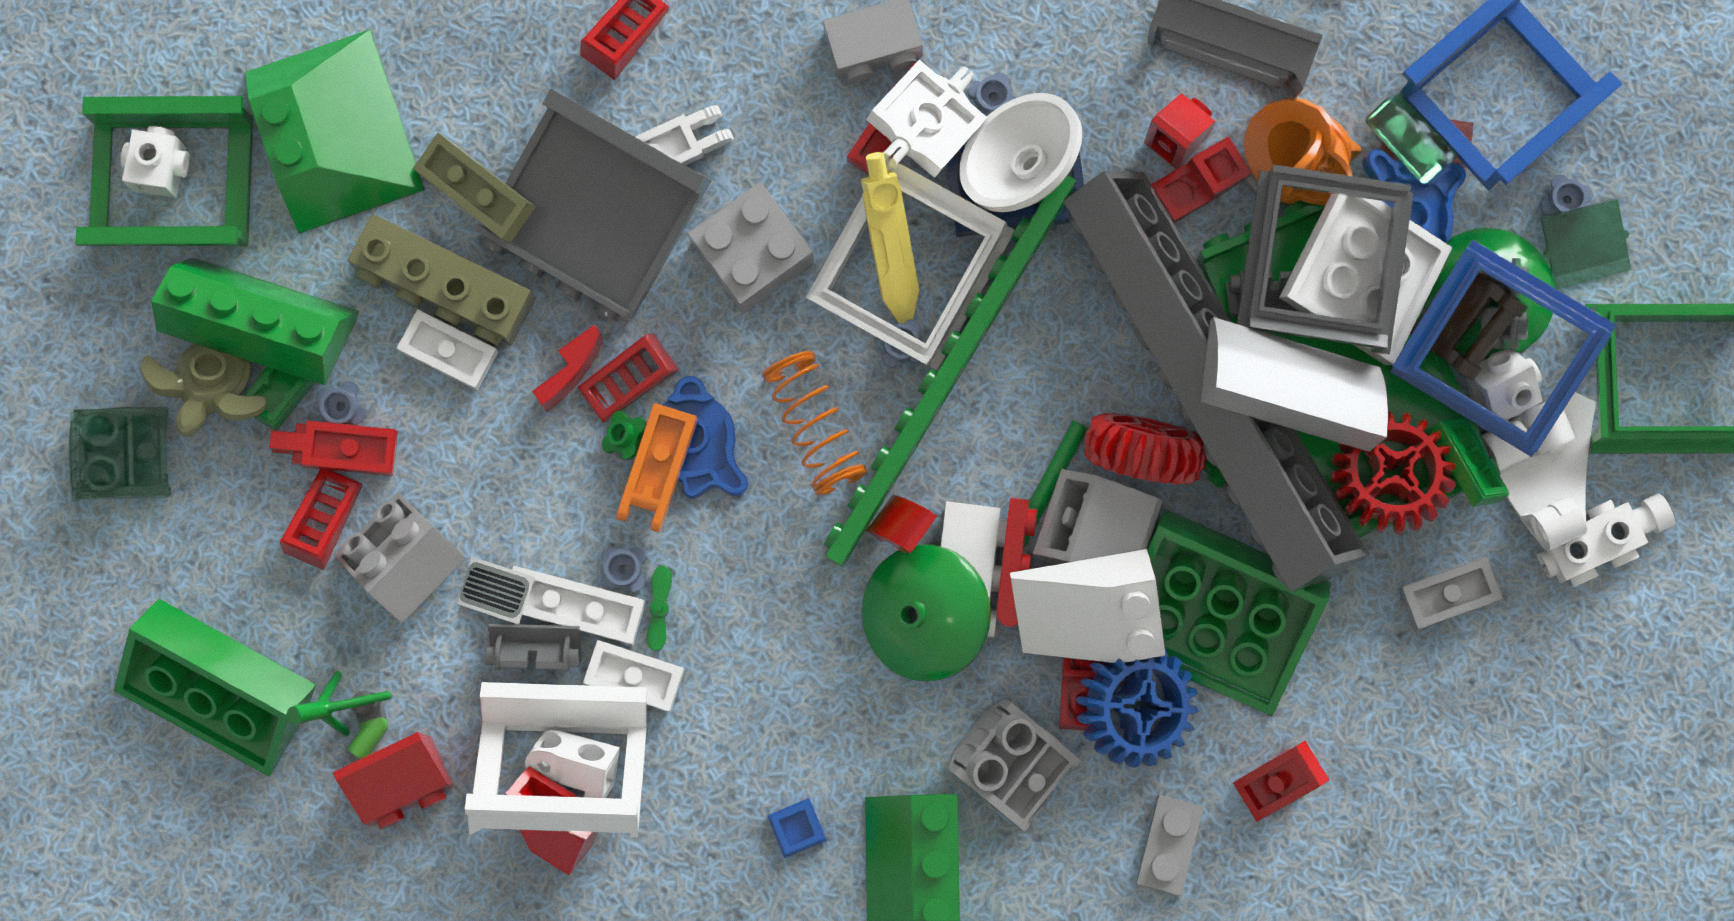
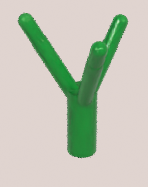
[287,671,392,736]

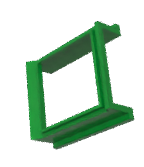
[75,96,253,246]
[1585,303,1734,454]

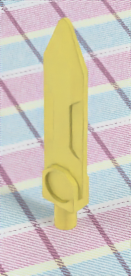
[861,152,919,324]

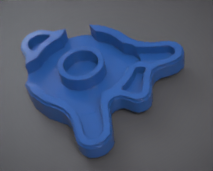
[1362,149,1466,243]
[663,376,749,499]

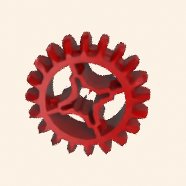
[1331,411,1456,535]
[1084,412,1207,485]

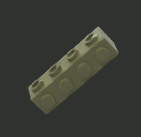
[347,213,536,347]

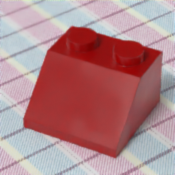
[332,732,454,830]

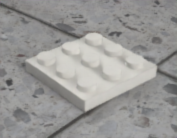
[1279,194,1452,365]

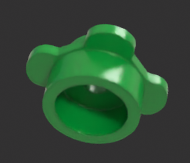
[602,411,647,460]

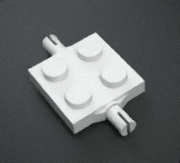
[866,60,987,178]

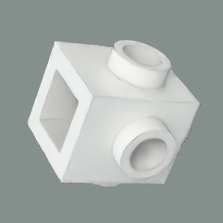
[121,126,190,199]
[1466,348,1543,420]

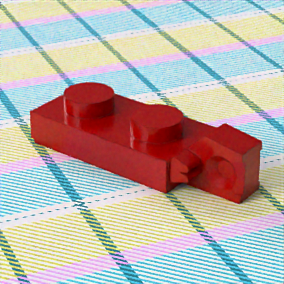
[269,420,398,476]

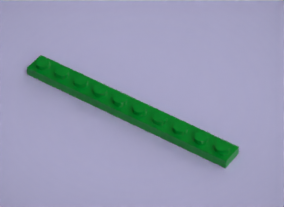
[824,175,1076,568]

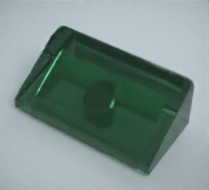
[1365,93,1458,184]

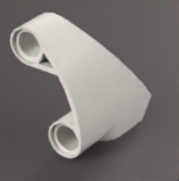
[1481,392,1596,552]

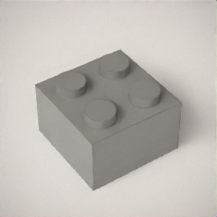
[688,181,814,314]

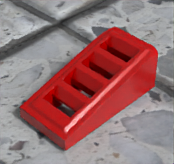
[580,0,669,80]
[577,334,679,423]
[280,469,362,570]

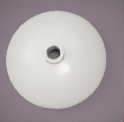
[959,93,1082,212]

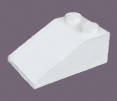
[1010,549,1165,663]

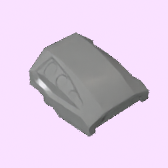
[947,698,1081,832]

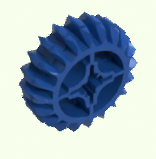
[1076,649,1200,768]

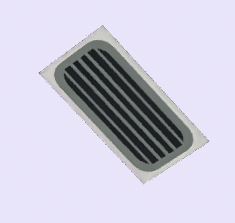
[458,556,536,625]

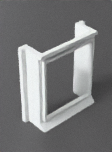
[806,158,1015,371]
[465,682,647,838]

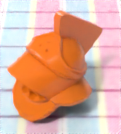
[1244,98,1362,206]

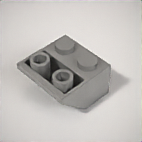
[1033,469,1162,565]
[335,492,466,623]

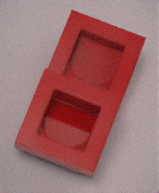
[1151,136,1252,223]
[532,324,604,412]
[866,495,938,553]

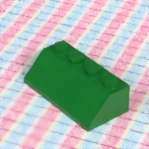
[151,257,359,385]
[113,599,316,777]
[865,794,960,921]

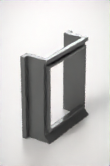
[1147,0,1323,98]
[1237,165,1414,355]

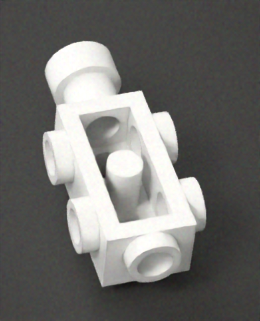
[1537,493,1675,587]

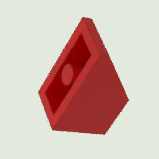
[1144,93,1216,169]
[505,766,598,875]

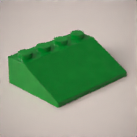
[1147,509,1331,716]

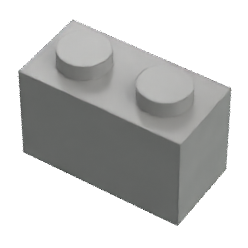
[823,0,923,83]

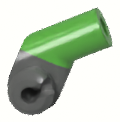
[347,691,388,759]

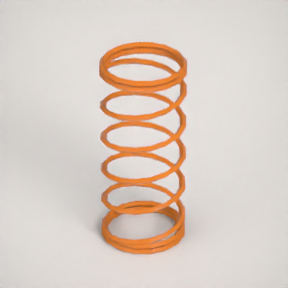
[762,351,867,495]

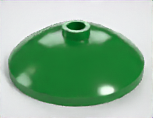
[1423,228,1556,359]
[862,544,991,681]

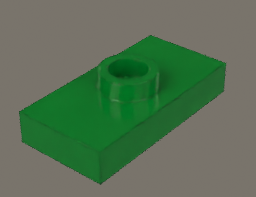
[244,367,315,431]
[1428,418,1510,507]

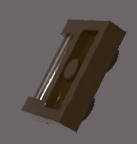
[1410,270,1529,381]

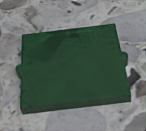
[1541,198,1631,290]

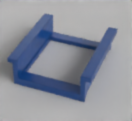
[1399,0,1622,191]
[1390,240,1616,457]

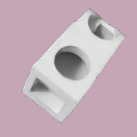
[525,730,620,798]

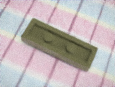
[413,133,536,243]

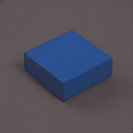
[767,798,827,858]

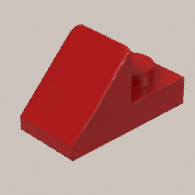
[1233,741,1329,822]

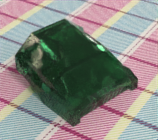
[69,407,171,501]

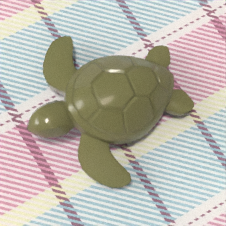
[140,343,267,437]

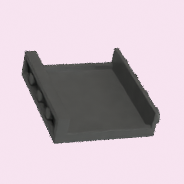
[472,89,711,322]

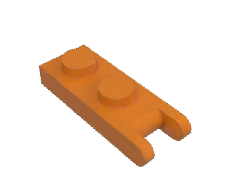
[616,403,698,533]

